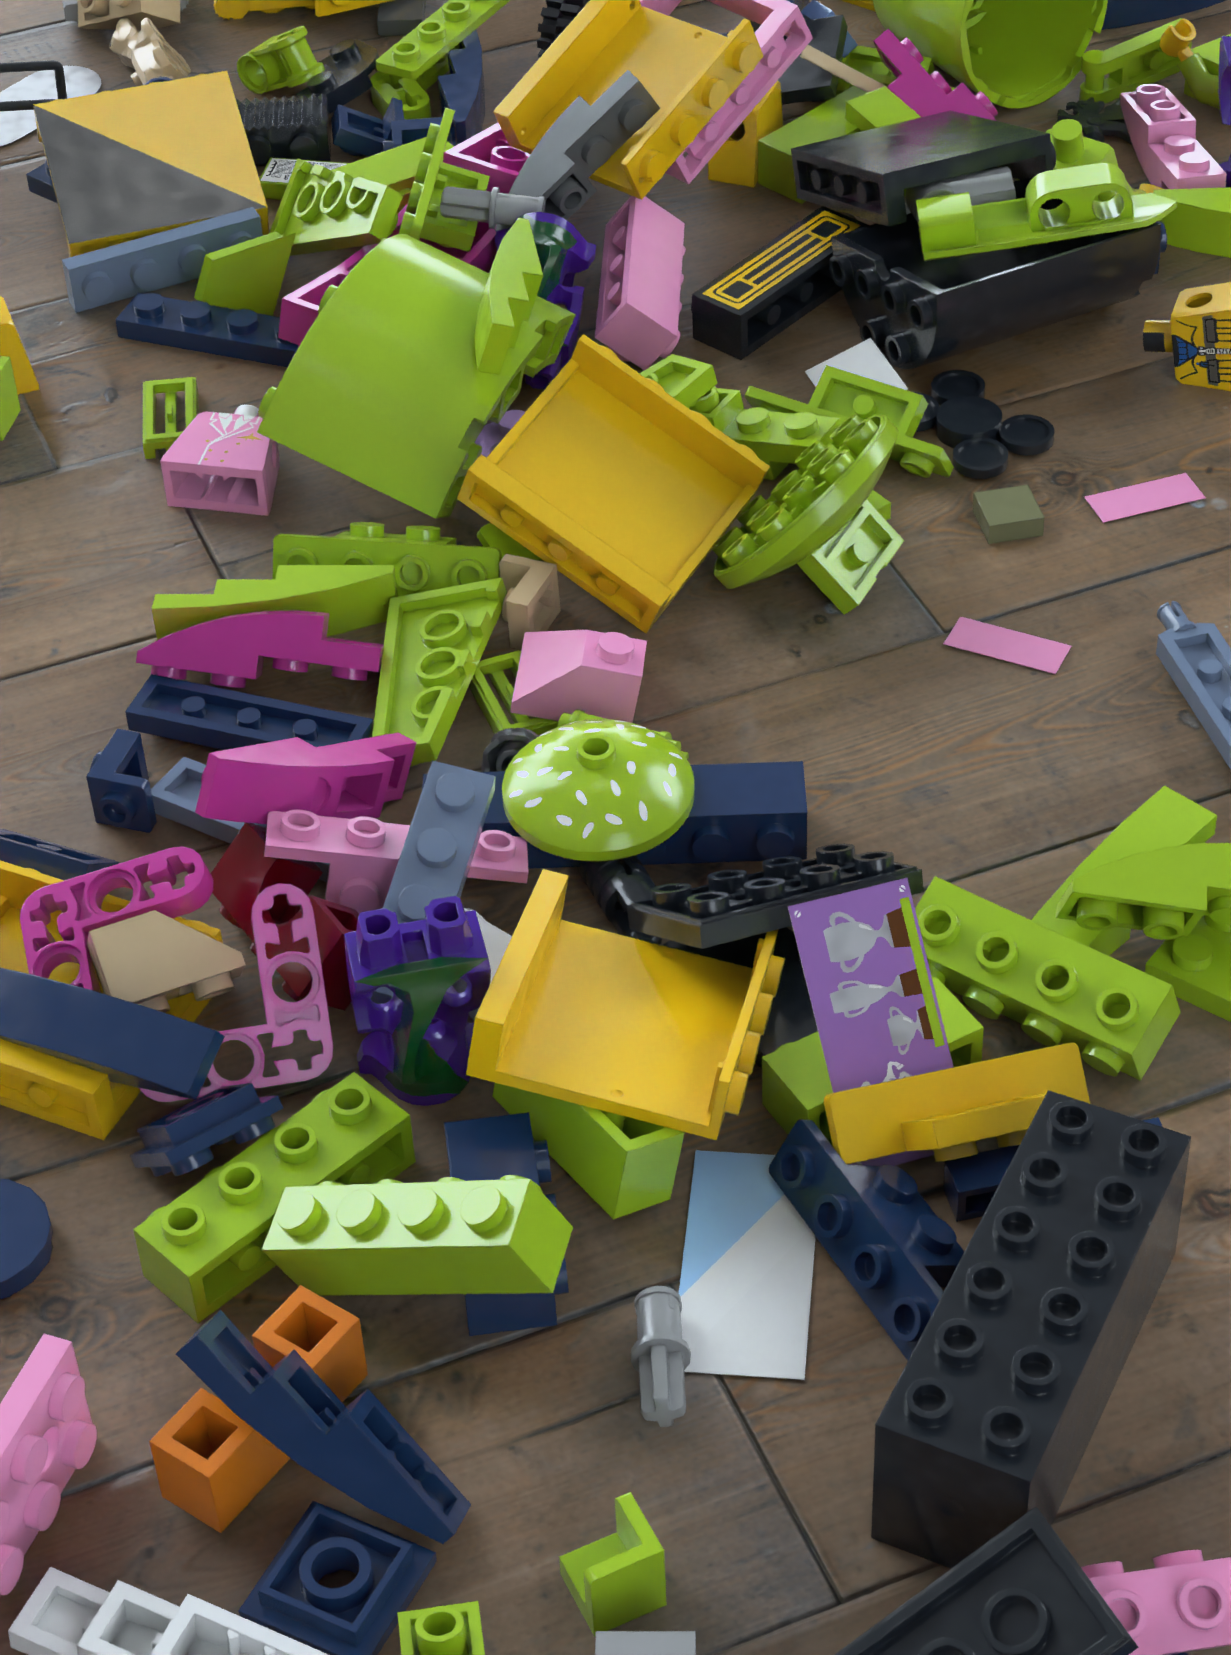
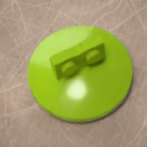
[712,414,904,615]

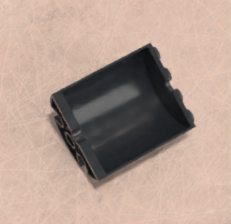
[829,180,1161,369]

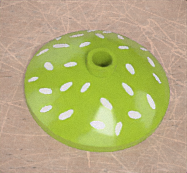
[502,719,694,861]

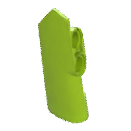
[916,163,1177,261]

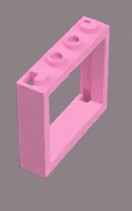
[639,0,813,184]

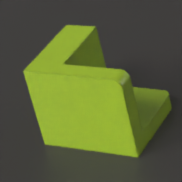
[559,1492,667,1637]

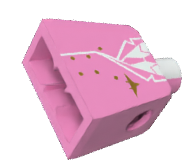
[160,405,279,516]

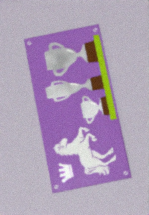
[788,878,954,1166]

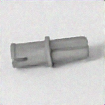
[440,186,545,229]
[631,1286,691,1427]

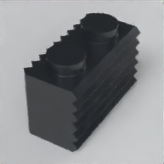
[236,94,331,167]

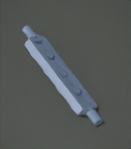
[1156,601,1231,770]

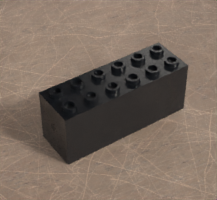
[871,1090,1191,1569]

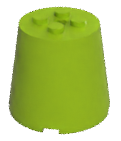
[873,0,1108,109]

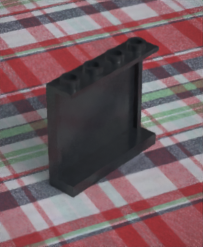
[791,110,1056,227]

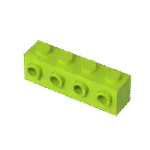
[915,876,1181,1081]
[133,1072,416,1323]
[262,1175,573,1296]

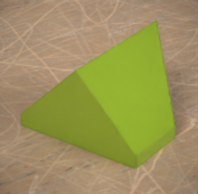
[194,231,296,316]

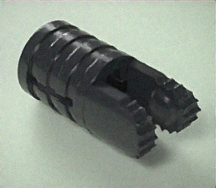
[580,855,662,945]

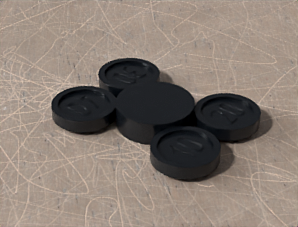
[914,370,1055,479]

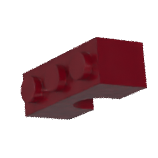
[211,823,359,1011]

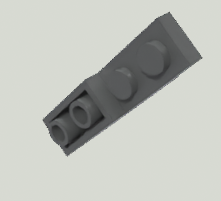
[495,70,660,231]

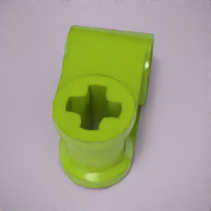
[237,25,325,94]

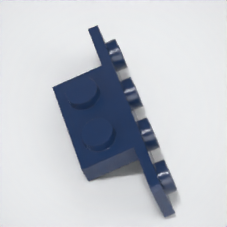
[769,1119,965,1361]

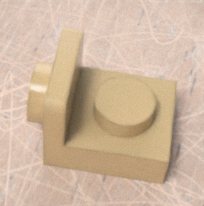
[499,554,561,650]

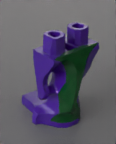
[495,212,596,390]
[344,896,491,1106]

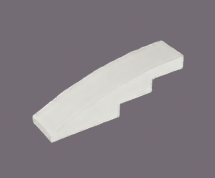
[8,1567,328,1655]

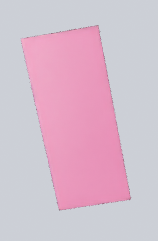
[1084,473,1206,523]
[943,616,1072,674]

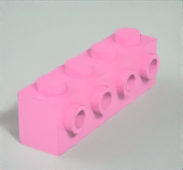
[595,196,686,370]

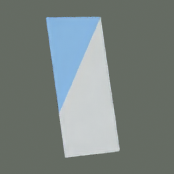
[679,1150,816,1380]

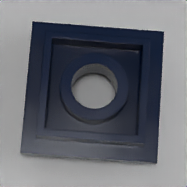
[130,1083,283,1177]
[238,1501,437,1655]

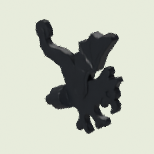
[1056,97,1132,145]

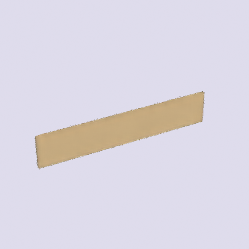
[800,45,887,93]

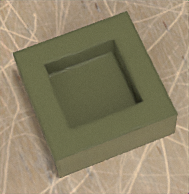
[973,484,1045,544]

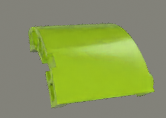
[257,234,576,519]

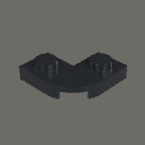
[296,39,380,114]

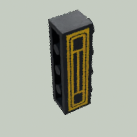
[691,206,869,360]

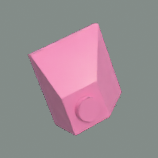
[510,630,647,723]

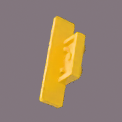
[824,1042,1090,1164]

